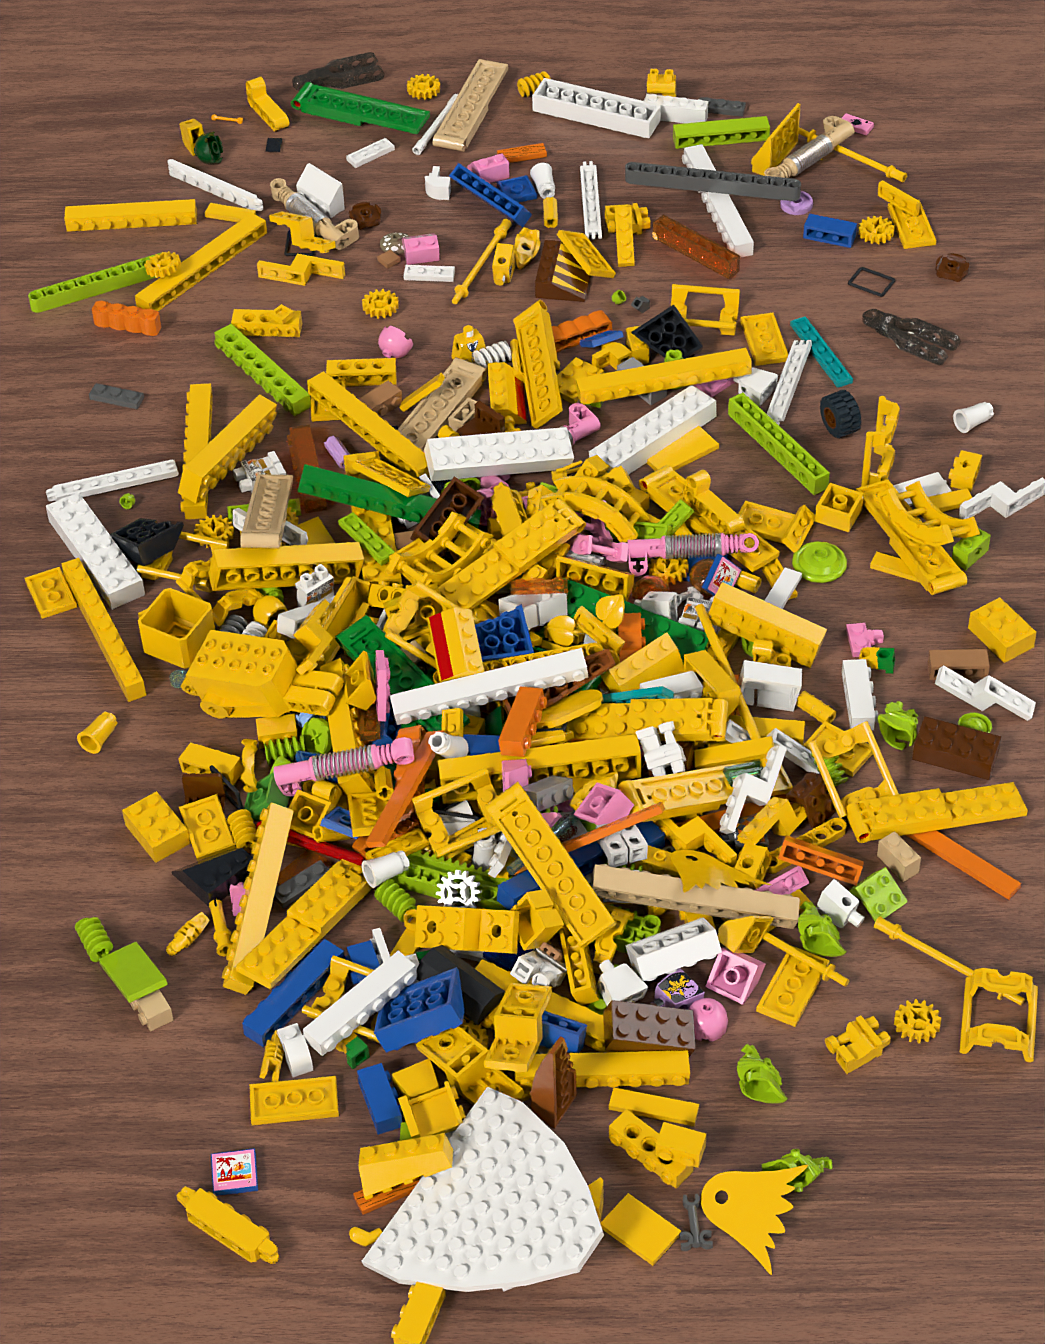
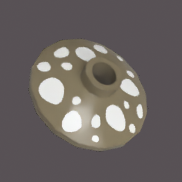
[380,232,410,255]

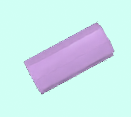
[324,436,350,470]

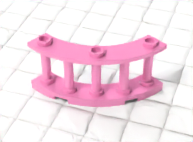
[566,500,628,563]

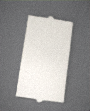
[893,472,952,506]

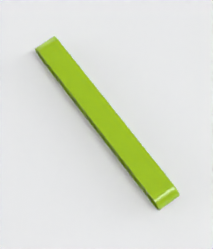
[28,253,161,313]

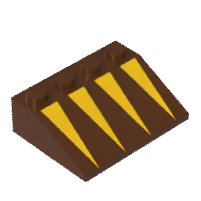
[535,240,591,302]

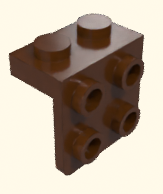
[456,400,505,436]
[786,772,836,829]
[182,773,226,814]

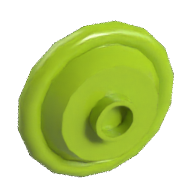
[792,541,847,583]

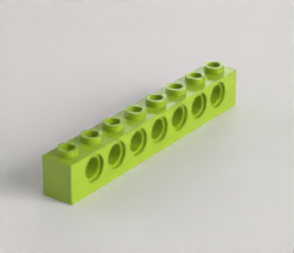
[214,324,311,416]
[728,392,830,495]

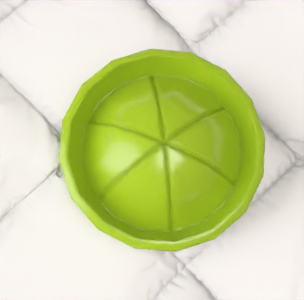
[958,713,992,733]

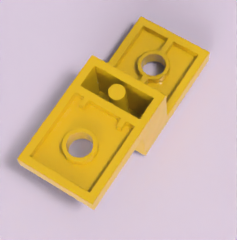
[414,905,519,954]
[484,983,552,1073]
[416,1026,525,1106]

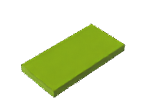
[98,942,168,1003]

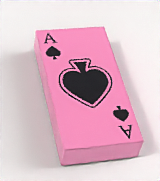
[842,114,874,136]

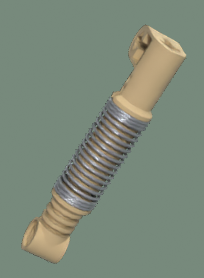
[764,116,854,178]
[270,178,359,250]

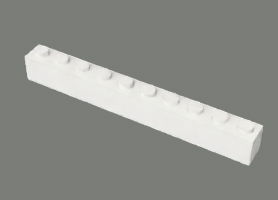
[682,145,754,259]
[390,648,589,725]

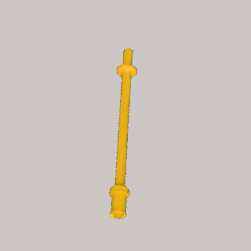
[799,127,907,183]
[452,219,512,304]
[874,916,1025,1006]
[721,918,849,987]

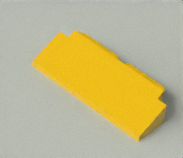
[306,576,371,671]

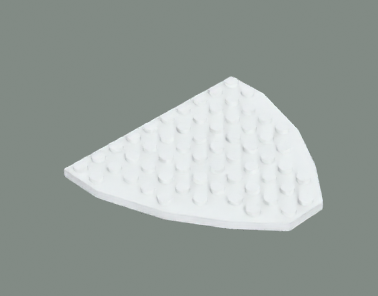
[362,1087,604,1292]

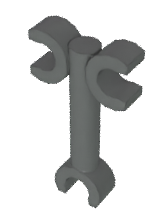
[679,1194,713,1251]

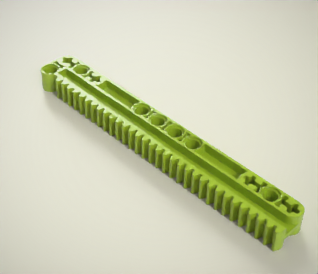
[392,850,661,954]

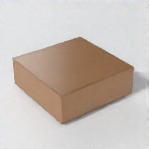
[377,249,401,269]

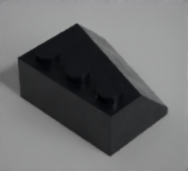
[631,305,703,359]
[110,518,184,566]
[172,848,253,908]

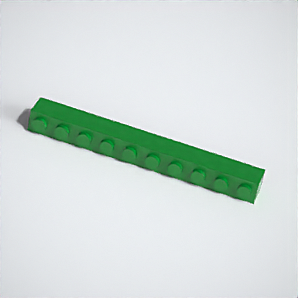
[297,464,482,529]

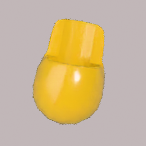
[253,595,289,641]

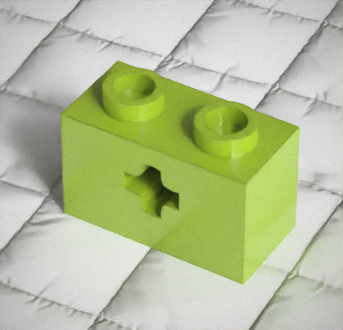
[952,528,991,570]

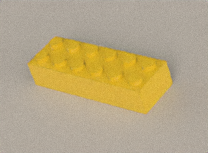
[708,582,827,668]

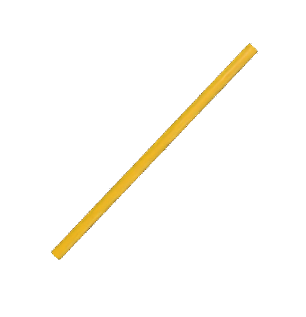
[695,604,767,768]

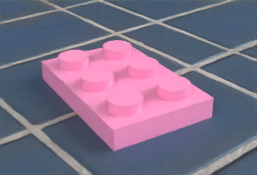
[375,650,390,721]

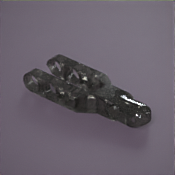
[292,52,385,90]
[862,309,961,365]

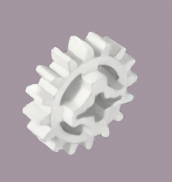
[436,870,482,909]

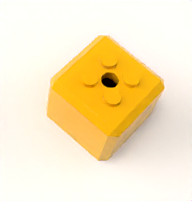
[138,588,215,669]

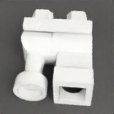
[636,721,686,777]
[510,948,567,987]

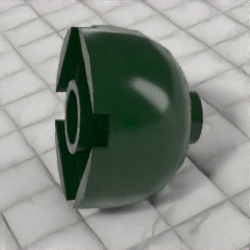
[194,132,223,165]

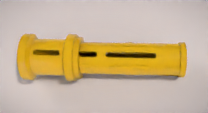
[209,900,233,957]

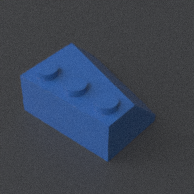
[475,604,534,662]

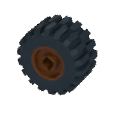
[820,390,861,438]

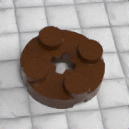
[349,202,382,230]
[935,253,969,282]

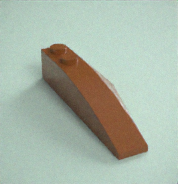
[501,648,616,716]
[530,1036,577,1129]

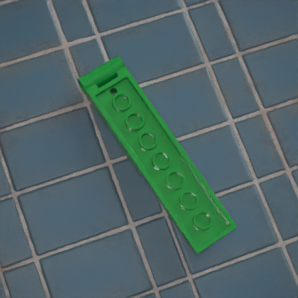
[291,82,430,134]
[556,577,710,664]
[335,615,470,732]

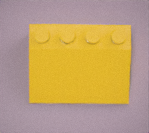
[751,103,801,176]
[601,633,685,693]

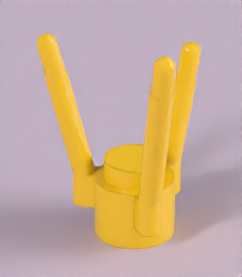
[551,460,582,485]

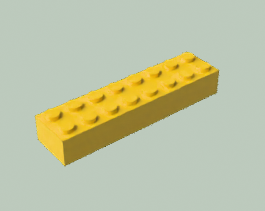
[178,394,277,503]
[208,542,364,591]
[320,658,376,795]

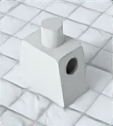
[733,368,778,406]
[634,591,678,622]
[816,879,865,928]
[597,960,648,1006]

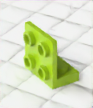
[848,867,907,922]

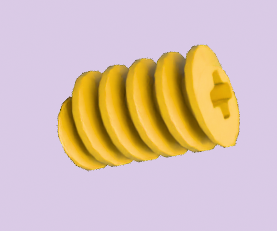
[517,71,551,97]
[227,809,258,853]

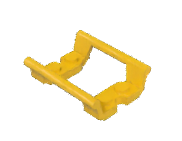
[671,284,740,335]
[861,396,900,487]
[137,532,229,592]
[176,557,263,626]
[383,580,480,669]
[808,721,899,819]
[411,768,501,858]
[531,902,635,975]
[302,955,408,1043]
[959,968,1038,1062]

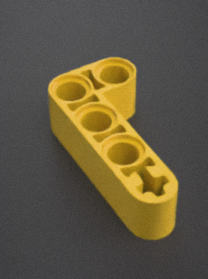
[245,76,289,131]
[683,470,745,537]

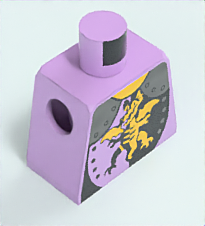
[651,968,705,1010]

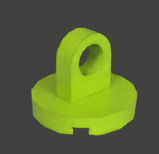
[302,717,332,754]

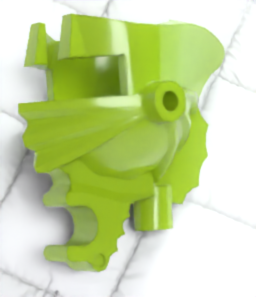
[878,701,918,750]
[798,901,846,957]
[737,1044,788,1103]
[761,1149,833,1192]

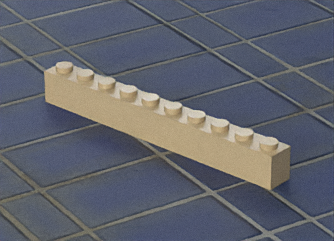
[590,864,800,929]

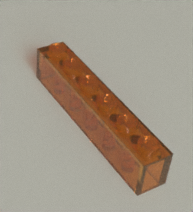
[653,214,740,279]
[287,425,327,513]

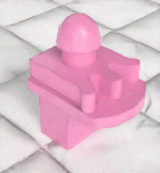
[229,882,246,916]

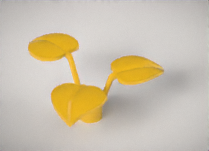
[547,594,625,672]

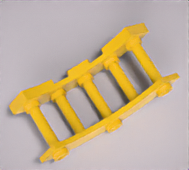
[540,476,650,543]
[877,481,980,546]
[387,512,493,587]

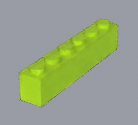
[673,116,770,149]

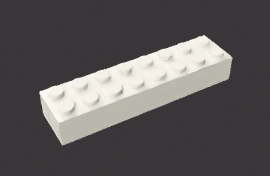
[532,78,661,138]
[589,385,717,475]
[424,427,574,481]
[46,492,145,609]

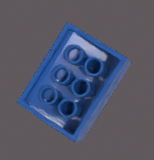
[374,967,464,1053]

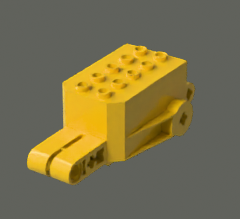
[181,630,344,719]

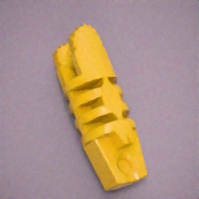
[166,912,210,956]
[259,1030,284,1082]

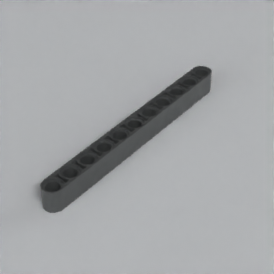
[625,162,801,201]

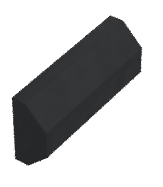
[416,945,505,1025]

